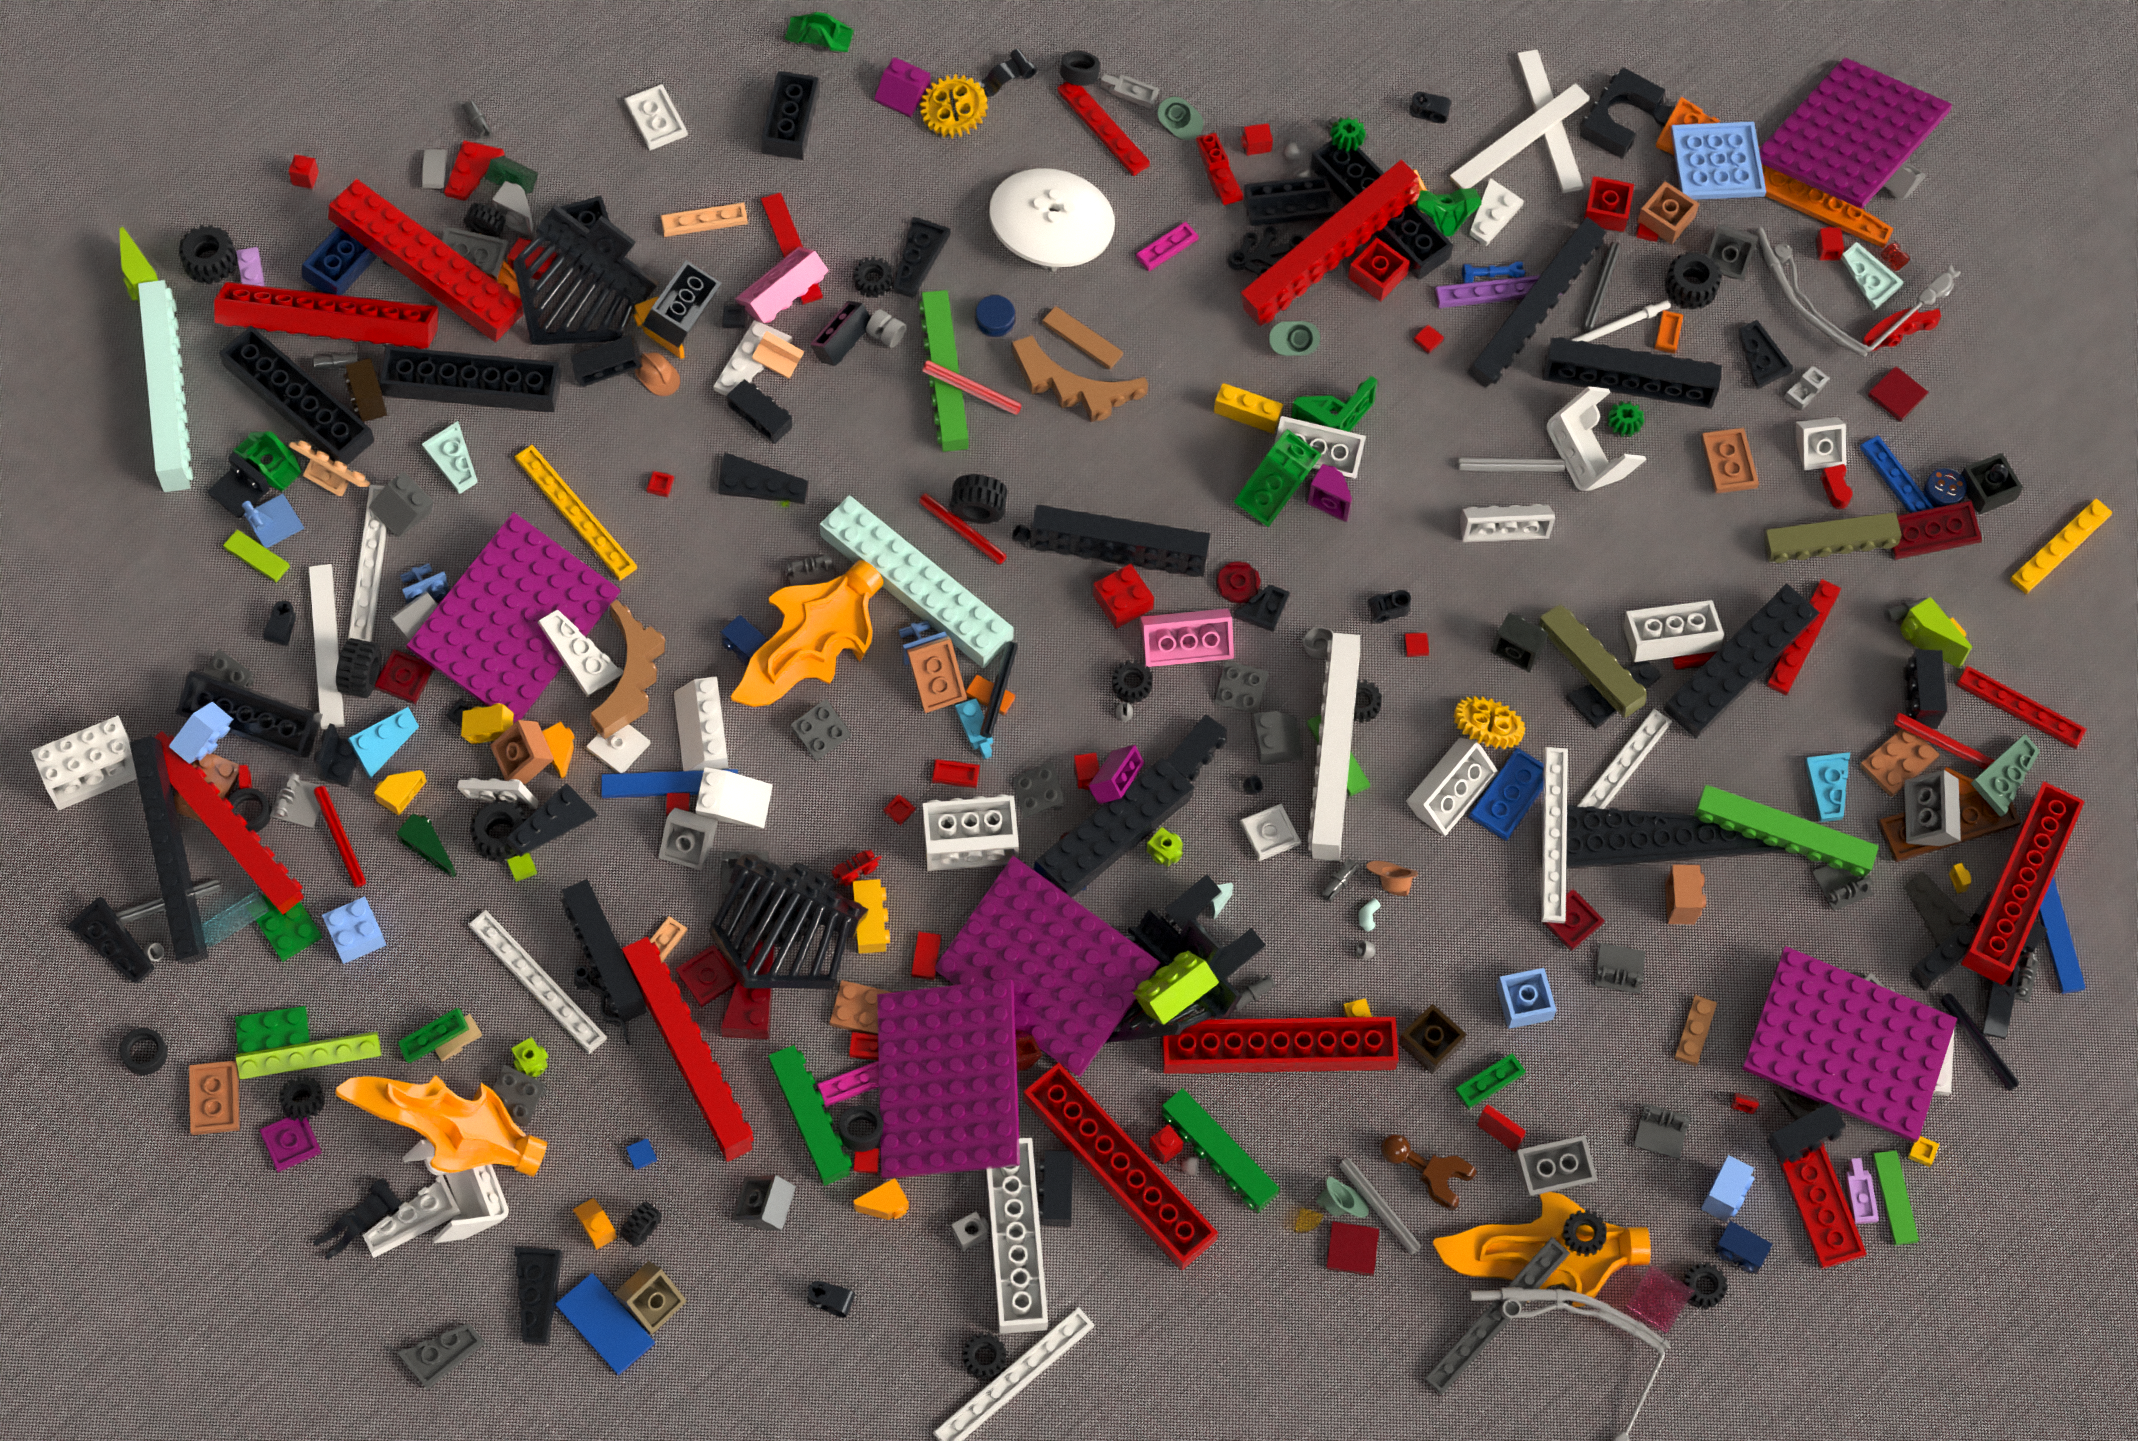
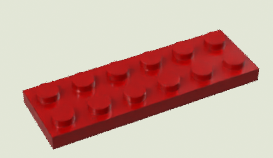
[1777,1143,1867,1269]

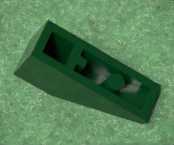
[396,813,456,878]

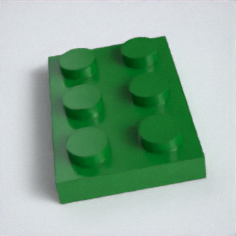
[246,894,323,962]
[235,1006,310,1054]

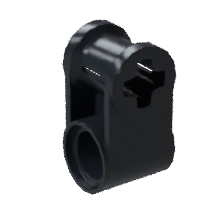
[1409,91,1451,124]
[1367,590,1412,623]
[263,600,296,646]
[808,1281,855,1318]

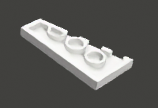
[714,320,792,396]
[538,610,624,697]
[363,1174,461,1258]

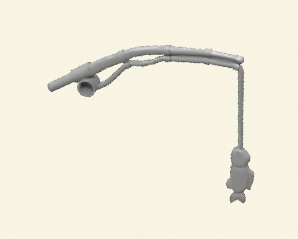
[1755,228,1961,358]
[1469,1287,1670,1441]

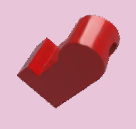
[1820,464,1853,509]

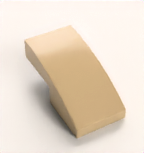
[435,1014,482,1062]

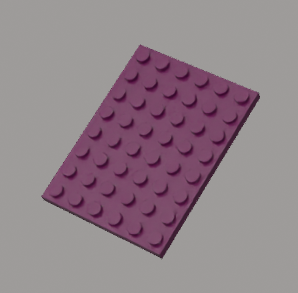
[1754,57,1952,209]
[406,512,621,724]
[935,856,1161,1077]
[1741,946,1957,1143]
[877,979,1020,1179]

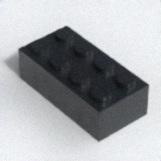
[761,71,820,160]
[642,260,722,348]

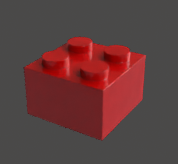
[1584,176,1634,232]
[1348,238,1410,302]
[1093,564,1154,629]

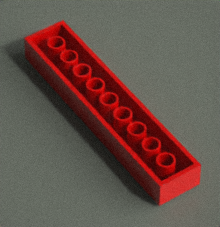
[1241,159,1420,327]
[328,179,523,343]
[214,282,438,349]
[1961,781,2085,985]
[622,937,754,1162]
[1162,1017,1399,1074]
[1023,1062,1218,1271]

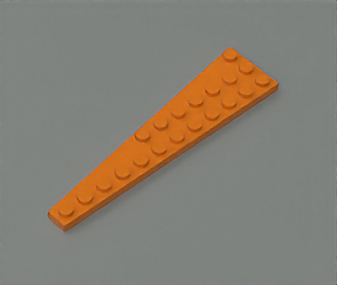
[1655,97,1894,249]

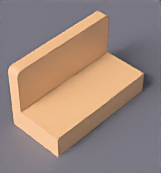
[752,331,804,379]

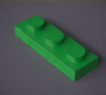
[398,1008,469,1064]
[1455,1053,1526,1110]

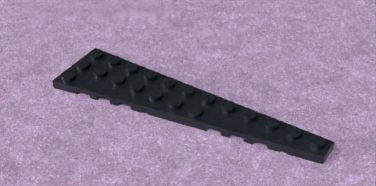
[1566,804,1787,869]

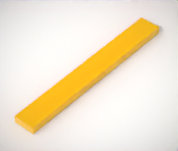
[514,445,637,581]

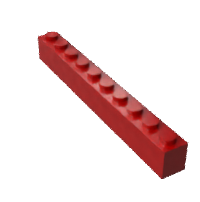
[154,731,304,915]

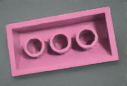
[735,247,828,323]
[1140,608,1234,667]

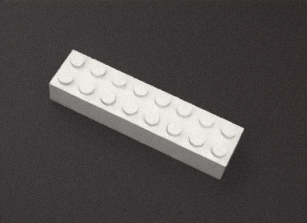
[986,1138,1048,1334]

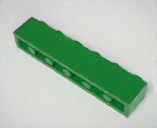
[768,1045,852,1186]
[1161,1088,1280,1213]

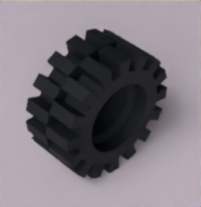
[464,202,506,238]
[854,256,892,298]
[1112,660,1153,703]
[1353,679,1382,723]
[279,1076,325,1122]
[619,1201,662,1248]
[1563,1210,1607,1257]
[1682,1262,1728,1309]
[963,1333,1006,1380]

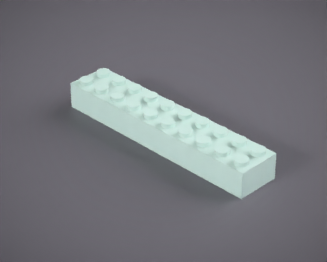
[138,280,193,492]
[820,495,1013,669]

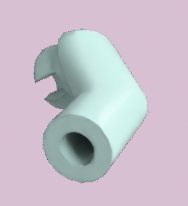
[1358,898,1381,931]

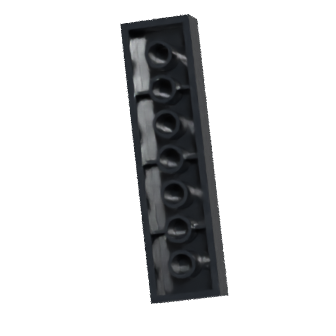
[1310,140,1453,280]
[219,326,374,465]
[1543,337,1722,409]
[380,346,561,413]
[1031,504,1210,577]
[1663,583,1820,739]
[1033,757,1195,897]

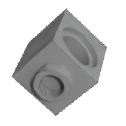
[951,1212,990,1252]

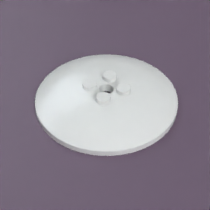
[989,169,1115,267]

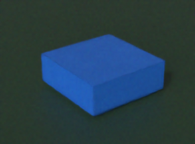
[626,1138,657,1170]

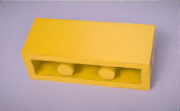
[1214,383,1283,434]
[853,879,890,954]

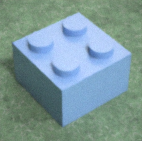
[169,702,233,764]
[322,897,386,964]
[1496,968,1557,1029]
[1701,1155,1755,1222]

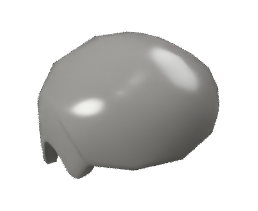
[1302,627,1333,658]

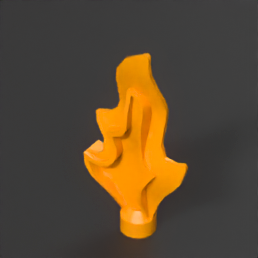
[731,560,884,707]
[335,1075,547,1177]
[1433,1192,1650,1308]

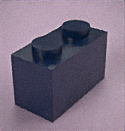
[721,614,769,665]
[1714,1220,1773,1274]

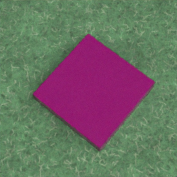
[259,1117,322,1173]

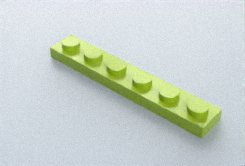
[236,1031,382,1079]

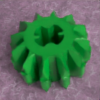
[1330,115,1366,152]
[1608,400,1645,437]

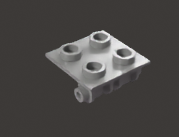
[270,773,329,829]

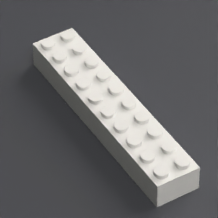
[1308,633,1360,861]

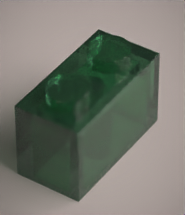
[485,156,538,194]

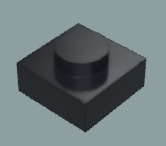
[723,305,746,329]

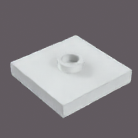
[586,724,651,774]
[1240,804,1301,861]

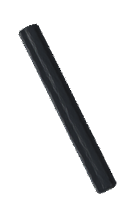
[980,641,1018,738]
[1941,993,2019,1091]

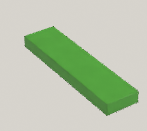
[1306,714,1371,797]
[1872,1150,1919,1246]

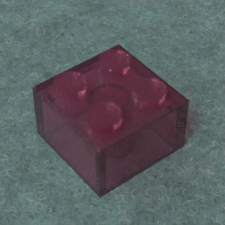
[1625,1265,1695,1334]

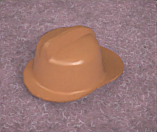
[635,352,680,396]
[1366,861,1418,896]

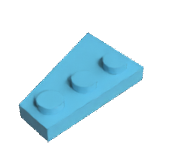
[348,707,419,779]
[1805,752,1850,822]

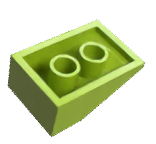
[119,227,158,305]
[1900,597,1973,668]

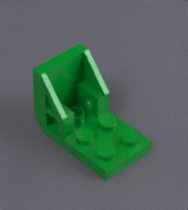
[1291,375,1378,432]
[1234,429,1322,527]

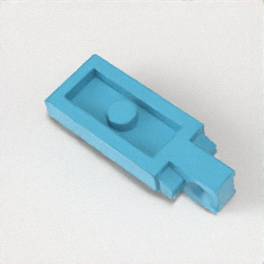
[955,698,993,759]

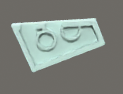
[1841,242,1904,310]
[422,421,478,494]

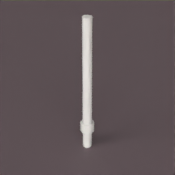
[1571,300,1670,342]

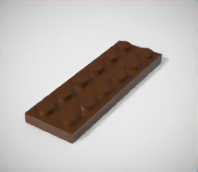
[1878,791,2021,863]

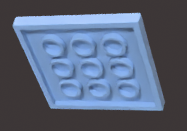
[1671,121,1766,200]

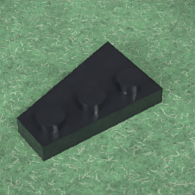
[1738,320,1794,390]

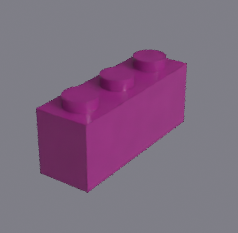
[1089,744,1145,804]

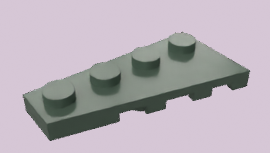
[1971,734,2040,817]

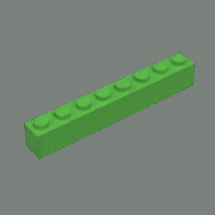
[919,290,968,452]
[1693,785,1879,877]

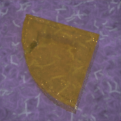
[1294,1207,1324,1233]

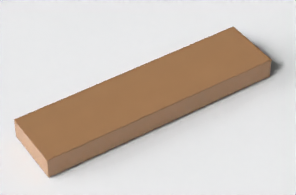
[1043,306,1123,370]

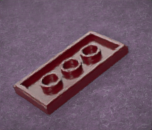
[1892,501,1982,560]

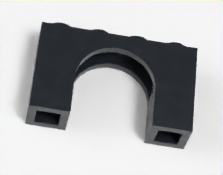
[1580,67,1666,159]
[1164,874,1266,979]

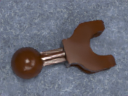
[1380,1134,1477,1210]

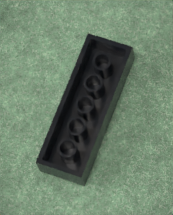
[176,671,323,758]
[560,879,647,1023]

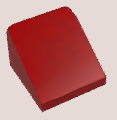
[1731,1092,1759,1114]

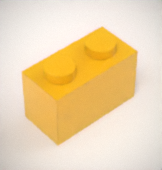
[461,703,514,744]

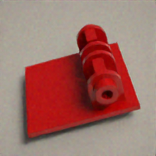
[831,849,882,887]

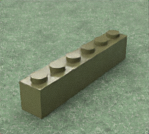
[1764,512,1901,563]
[1539,603,1647,719]

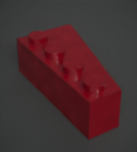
[721,942,775,1040]

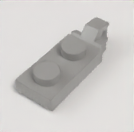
[1100,74,1159,109]

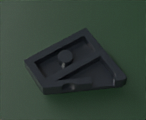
[1234,585,1290,632]

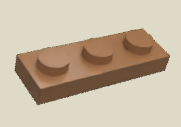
[1674,995,1717,1067]

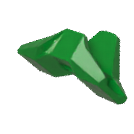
[785,11,854,52]
[1415,188,1482,237]
[233,430,301,492]

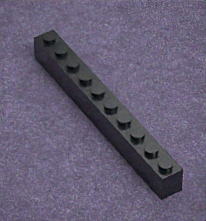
[1466,217,1607,388]
[129,736,209,965]

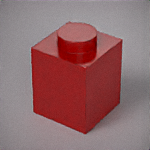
[1240,123,1273,156]
[288,154,319,189]
[1816,227,1844,261]
[1073,753,1099,790]
[1149,1124,1183,1165]

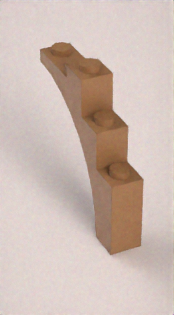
[1012,336,1148,422]
[591,600,666,739]

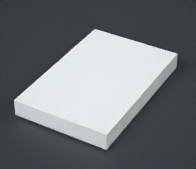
[624,84,688,151]

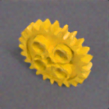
[920,74,988,138]
[1453,696,1526,749]

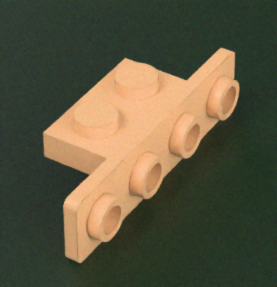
[289,440,370,496]

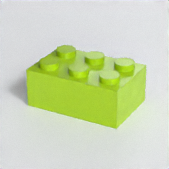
[1133,951,1219,1025]

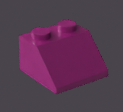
[874,57,930,118]
[1308,464,1352,522]

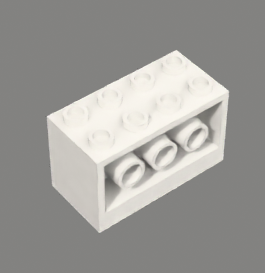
[31,716,137,811]
[923,794,1019,871]

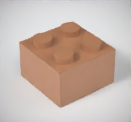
[1637,181,1699,245]
[490,720,554,784]
[1665,865,1706,925]

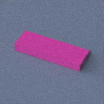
[1136,221,1199,272]
[816,1061,879,1107]

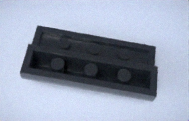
[1244,175,1334,226]

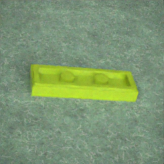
[223,530,290,583]

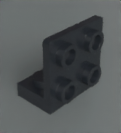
[208,452,270,518]
[314,723,358,787]

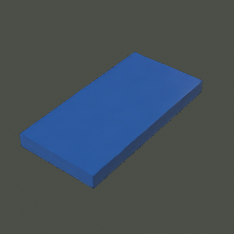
[1468,748,1544,841]
[555,1273,655,1376]

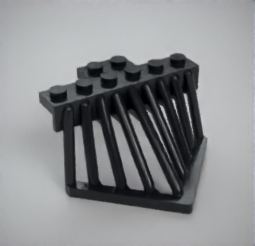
[513,204,659,345]
[708,853,869,989]
[1105,909,1242,1043]

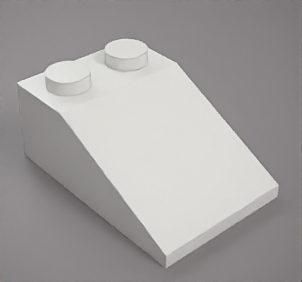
[696,767,773,829]

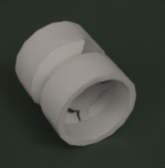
[866,309,906,348]

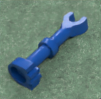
[1462,262,1525,284]

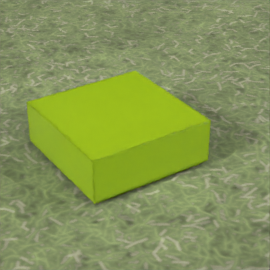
[507,853,537,882]

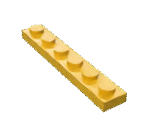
[2010,498,2113,594]

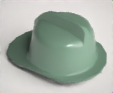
[1158,96,1203,140]
[1269,321,1320,356]
[1316,1177,1369,1218]

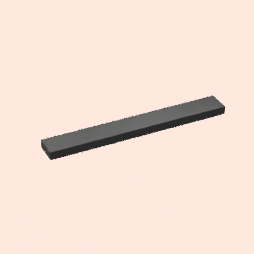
[1424,1237,1570,1396]

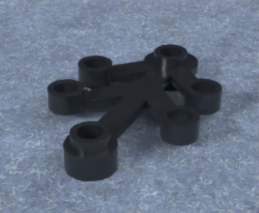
[1227,227,1306,278]

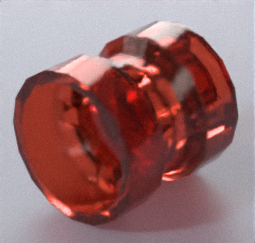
[1881,242,1910,271]

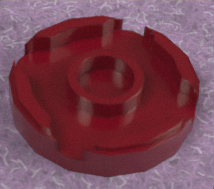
[1216,561,1261,604]

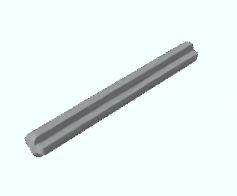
[1458,457,1565,472]
[1339,1158,1421,1255]

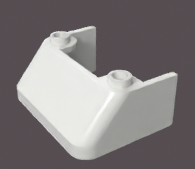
[1547,386,1646,491]
[403,1139,508,1243]

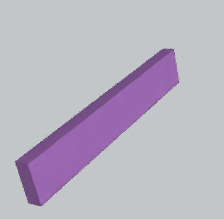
[1435,275,1562,308]

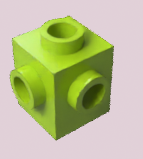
[1146,827,1183,868]
[511,1037,548,1077]

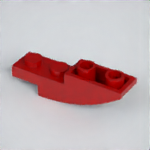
[1196,132,1243,205]
[1861,307,1942,351]

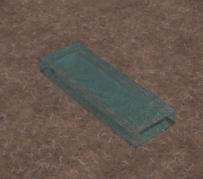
[201,890,269,947]

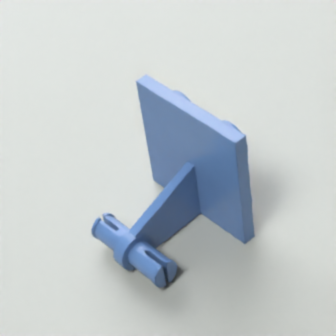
[242,494,304,548]
[400,563,450,604]
[898,620,947,666]

